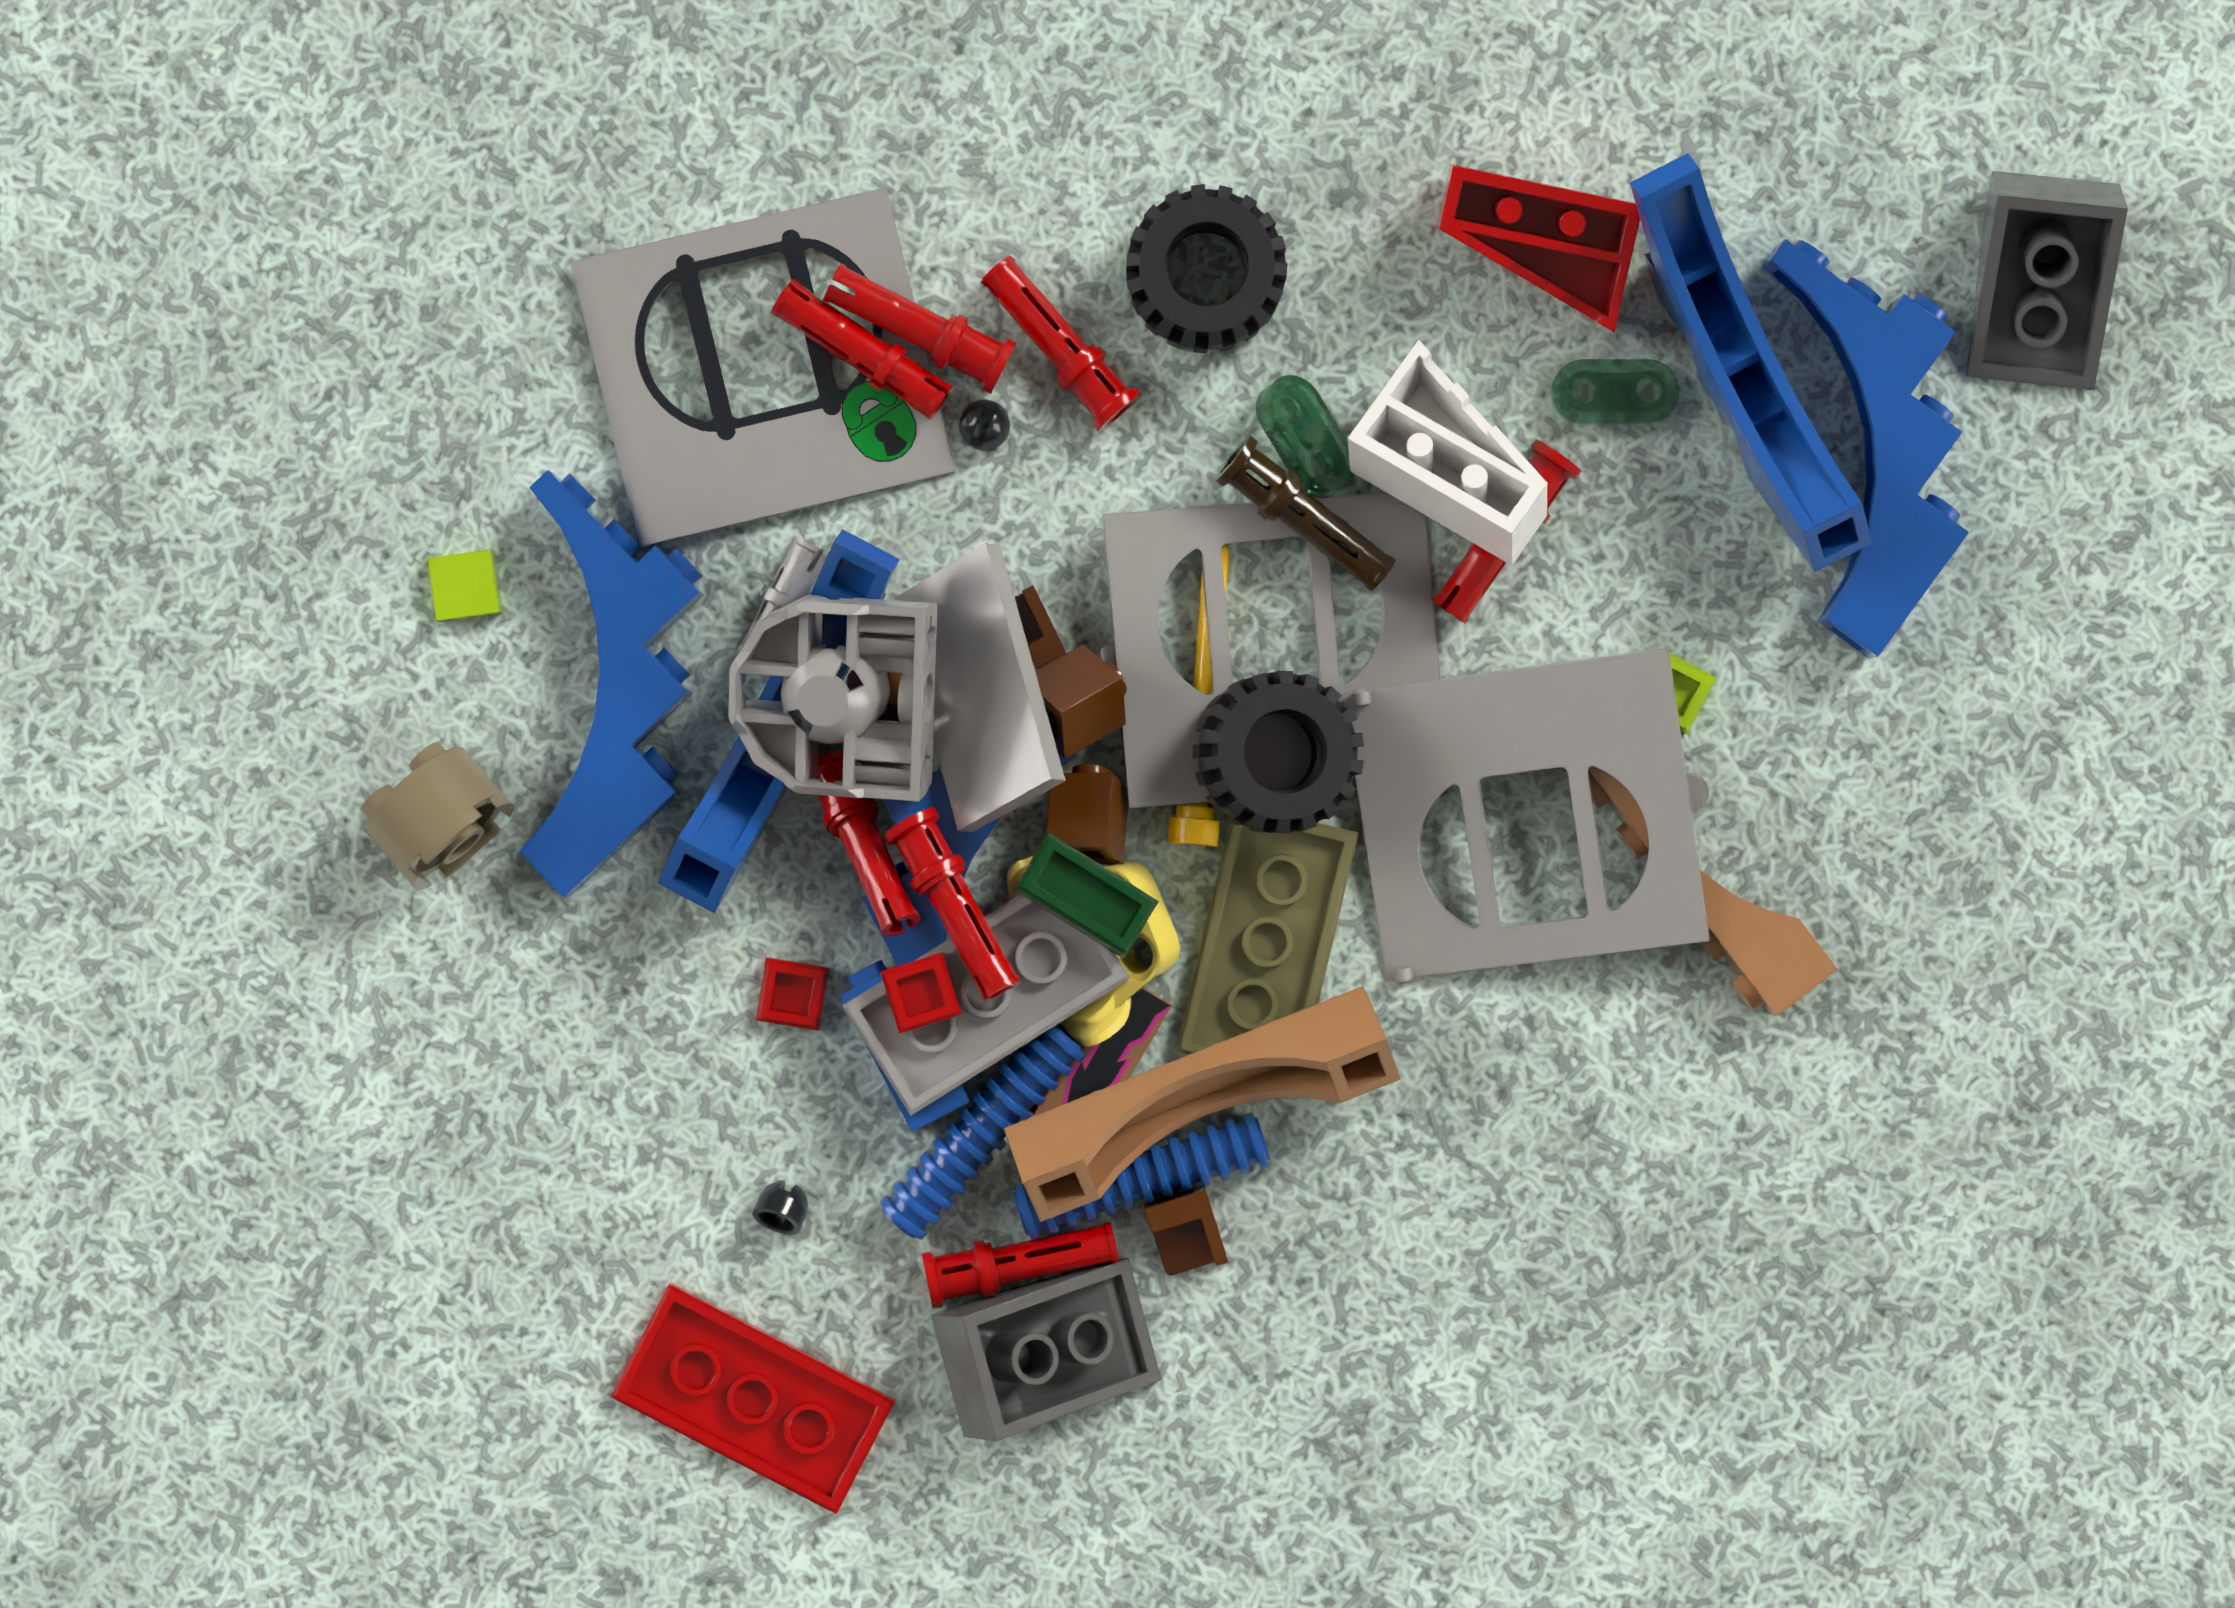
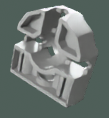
[728,595,937,802]

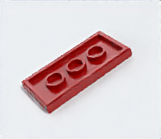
[610,1282,896,1514]

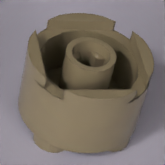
[360,742,514,890]

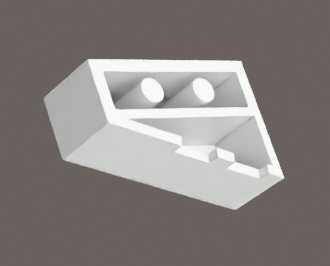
[1348,340,1547,565]

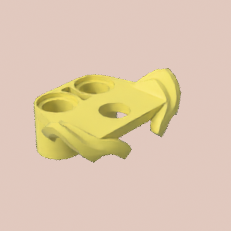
[1007,856,1180,1047]

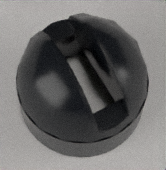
[959,399,1010,451]
[752,1180,808,1235]

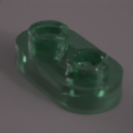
[1550,359,1679,425]
[1256,375,1355,498]

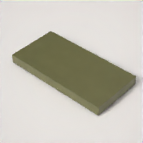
[1176,822,1359,1055]

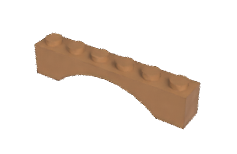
[1588,766,1838,1016]
[1004,986,1401,1222]

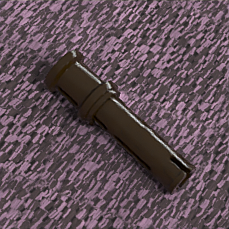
[1214,435,1396,591]

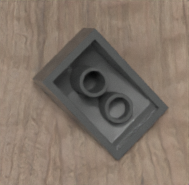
[1966,171,2128,390]
[931,1258,1162,1441]

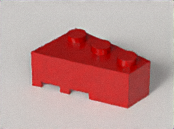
[1436,164,1640,333]

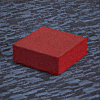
[880,952,962,1034]
[756,957,830,1031]

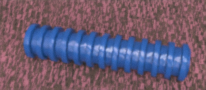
[880,1023,1086,1240]
[1013,1112,1270,1240]

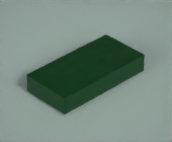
[1013,833,1159,958]

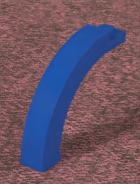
[658,529,900,913]

